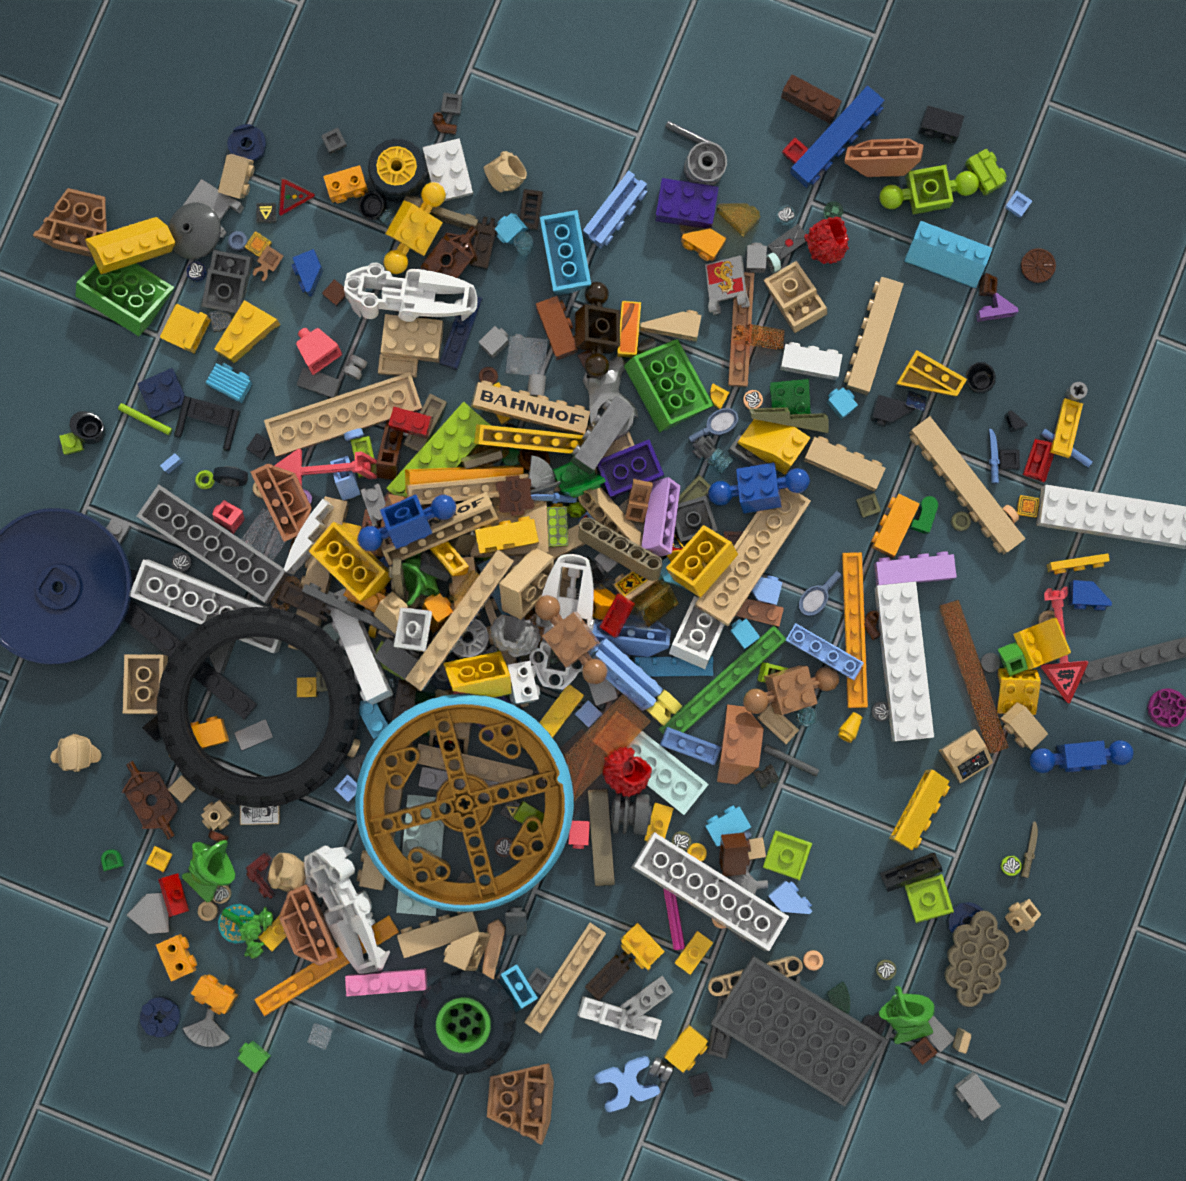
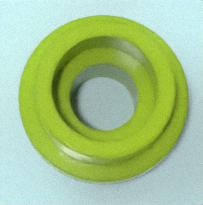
[195,470,215,490]
[567,501,586,518]

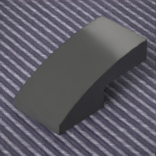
[297,368,342,398]

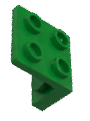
[552,462,606,498]

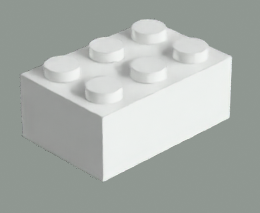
[669,596,725,669]

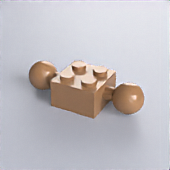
[535,595,607,684]
[743,665,839,715]

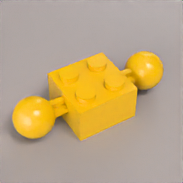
[383,182,446,274]

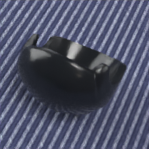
[359,191,387,221]
[966,362,996,394]

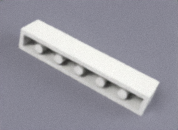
[325,588,393,705]

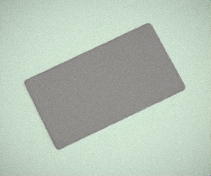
[235,720,273,750]
[926,1016,955,1052]

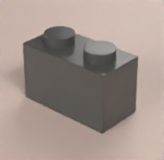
[374,637,420,679]

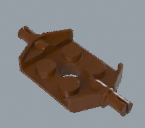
[421,226,478,278]
[122,761,179,840]

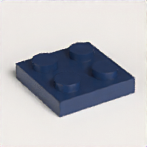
[137,368,185,419]

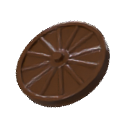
[1021,248,1056,283]

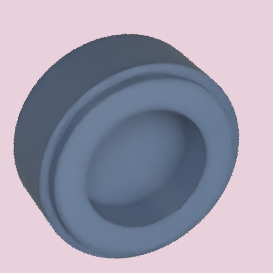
[228,231,248,252]

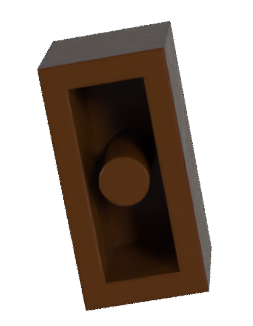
[719,832,751,877]

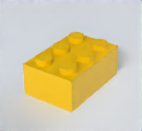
[666,525,738,598]

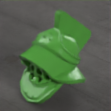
[392,553,440,606]
[182,840,235,902]
[879,986,934,1044]

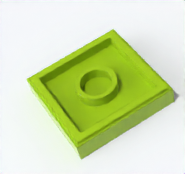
[762,830,812,880]
[905,874,954,924]

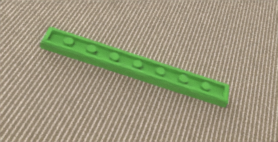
[659,626,786,734]

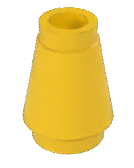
[838,712,863,743]

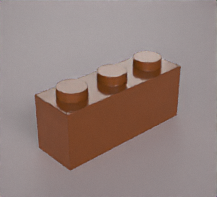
[536,296,578,361]

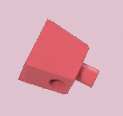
[296,328,343,375]

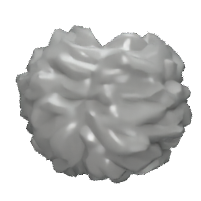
[490,614,541,657]

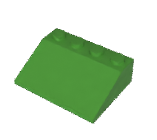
[75,263,174,336]
[624,339,714,433]

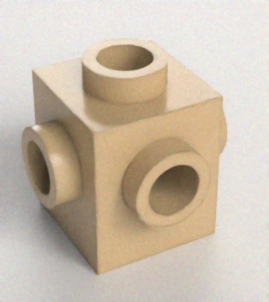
[201,800,235,831]
[1005,899,1041,933]

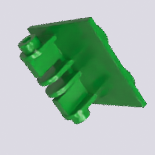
[769,379,811,415]

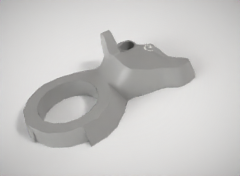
[583,356,638,440]

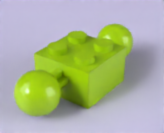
[879,165,979,214]

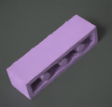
[642,477,680,557]
[874,552,956,586]

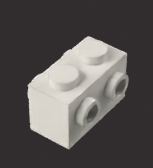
[507,661,540,706]

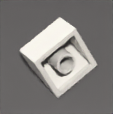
[394,607,432,652]

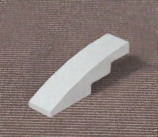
[284,499,334,575]
[578,996,662,1039]

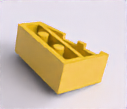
[214,300,281,363]
[896,350,967,397]

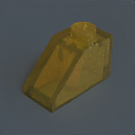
[716,203,761,238]

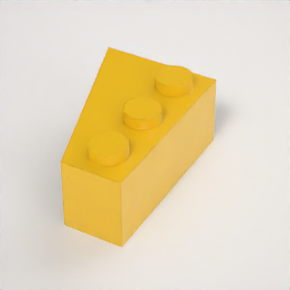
[475,516,539,555]

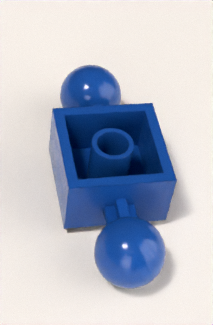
[708,462,810,513]
[357,494,456,552]
[1030,740,1134,773]

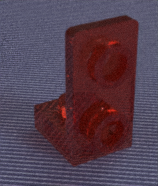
[246,853,275,899]

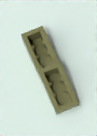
[749,407,829,433]

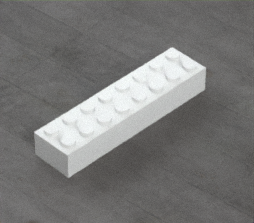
[1036,485,1186,549]
[130,560,282,653]
[874,582,934,742]
[631,833,789,951]

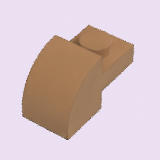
[625,479,653,523]

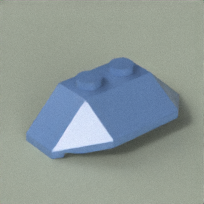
[592,615,671,657]

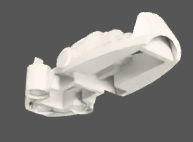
[344,263,477,322]
[530,554,594,690]
[304,846,390,974]

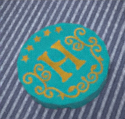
[218,904,256,944]

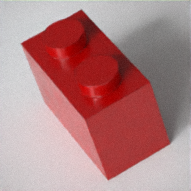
[388,406,433,439]

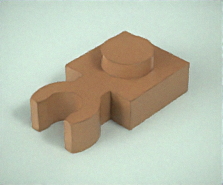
[252,245,283,281]

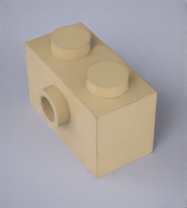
[218,154,255,199]
[1000,702,1048,750]

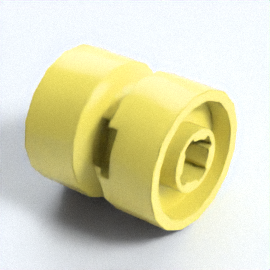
[646,689,682,726]

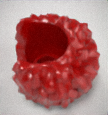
[804,217,849,264]
[602,746,652,797]

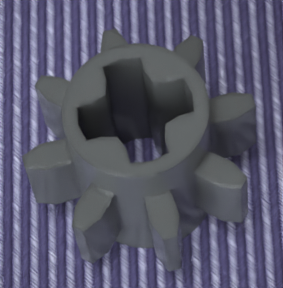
[692,435,716,459]

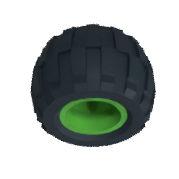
[414,970,516,1075]

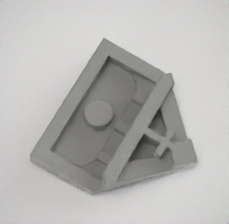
[126,893,169,934]

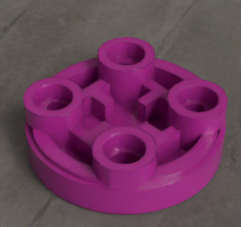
[1147,688,1186,728]

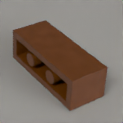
[781,74,842,124]

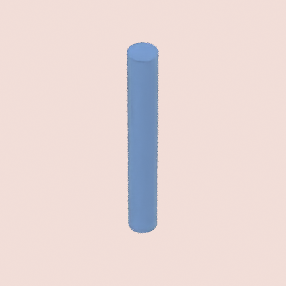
[1040,429,1093,468]

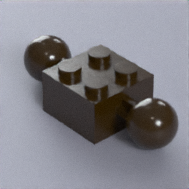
[575,282,620,378]

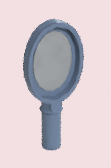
[688,408,738,444]
[799,571,842,616]

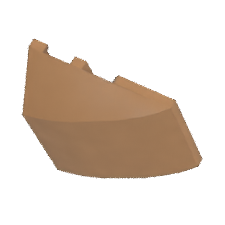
[33,188,107,258]
[487,1063,554,1145]

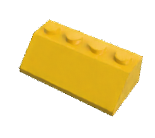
[85,217,175,274]
[309,521,392,602]
[889,769,950,850]

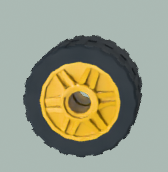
[368,138,428,203]

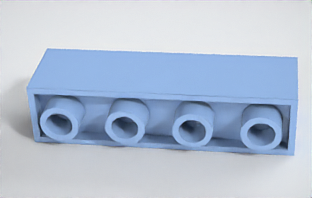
[583,171,648,248]
[786,623,864,680]
[589,638,663,711]

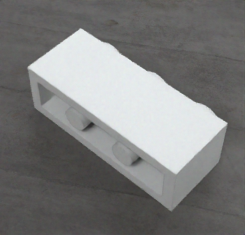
[780,342,842,380]

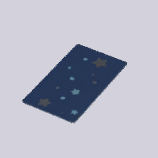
[906,391,927,411]

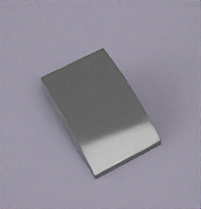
[202,250,254,313]
[675,495,718,547]

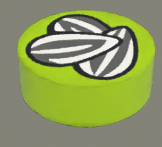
[1000,856,1021,876]

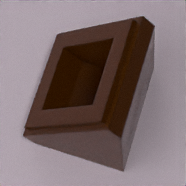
[979,273,998,297]

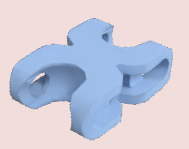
[594,1056,660,1112]

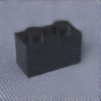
[919,106,964,143]

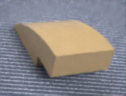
[764,261,827,333]

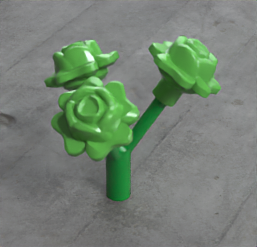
[221,907,273,959]

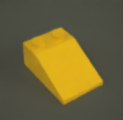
[737,419,810,475]
[443,651,512,698]

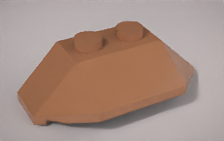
[844,138,924,177]
[250,464,312,542]
[717,704,764,784]
[279,884,338,966]

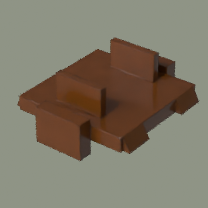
[496,475,535,516]

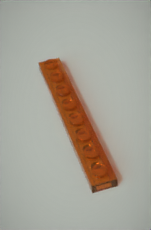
[939,600,1009,754]

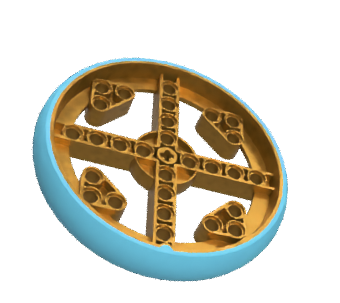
[355,694,574,912]

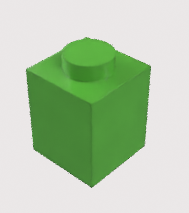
[998,642,1028,676]
[237,1041,271,1074]

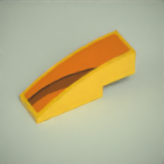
[617,301,641,358]

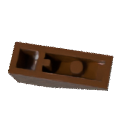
[376,421,404,480]

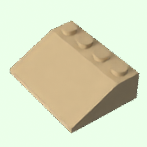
[470,497,549,558]

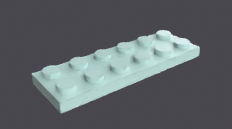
[593,711,709,815]
[396,795,447,916]

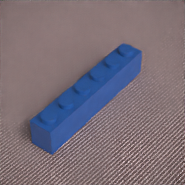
[790,85,885,188]

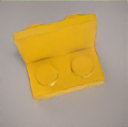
[160,304,211,354]
[1013,617,1071,670]
[997,668,1041,715]
[620,922,665,970]

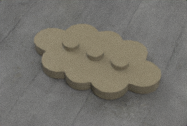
[945,911,1009,1007]

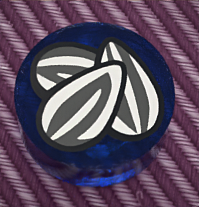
[186,261,207,282]

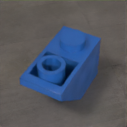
[292,249,323,297]
[1068,580,1112,611]

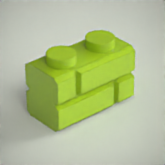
[965,149,1007,196]

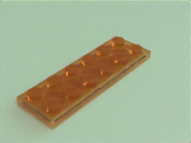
[541,694,651,801]

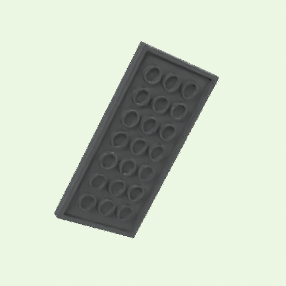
[711,955,887,1106]

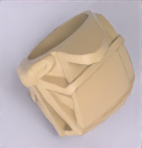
[483,151,527,192]
[51,734,101,772]
[267,853,306,893]

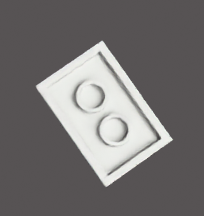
[423,138,473,201]

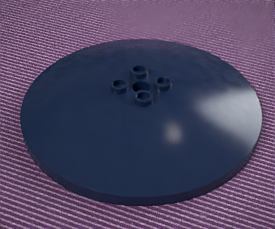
[0,508,132,664]

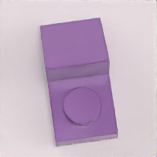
[976,293,1019,322]

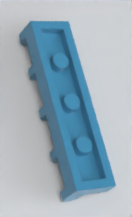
[635,656,713,677]

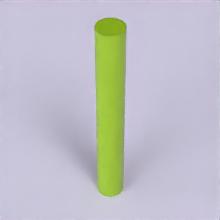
[118,403,173,435]

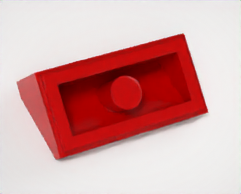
[1023,439,1054,482]

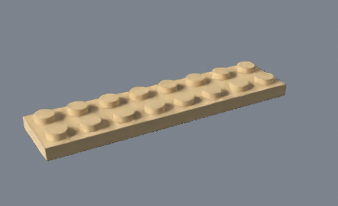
[264,372,422,458]
[695,488,811,626]

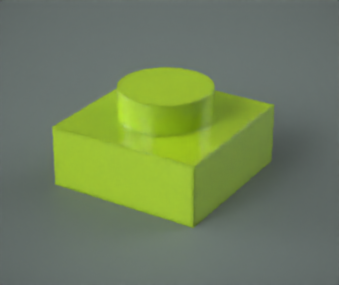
[59,433,84,455]

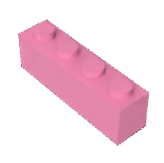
[345,968,428,996]

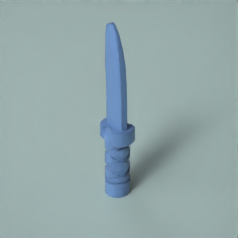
[989,429,1000,484]
[531,493,577,503]

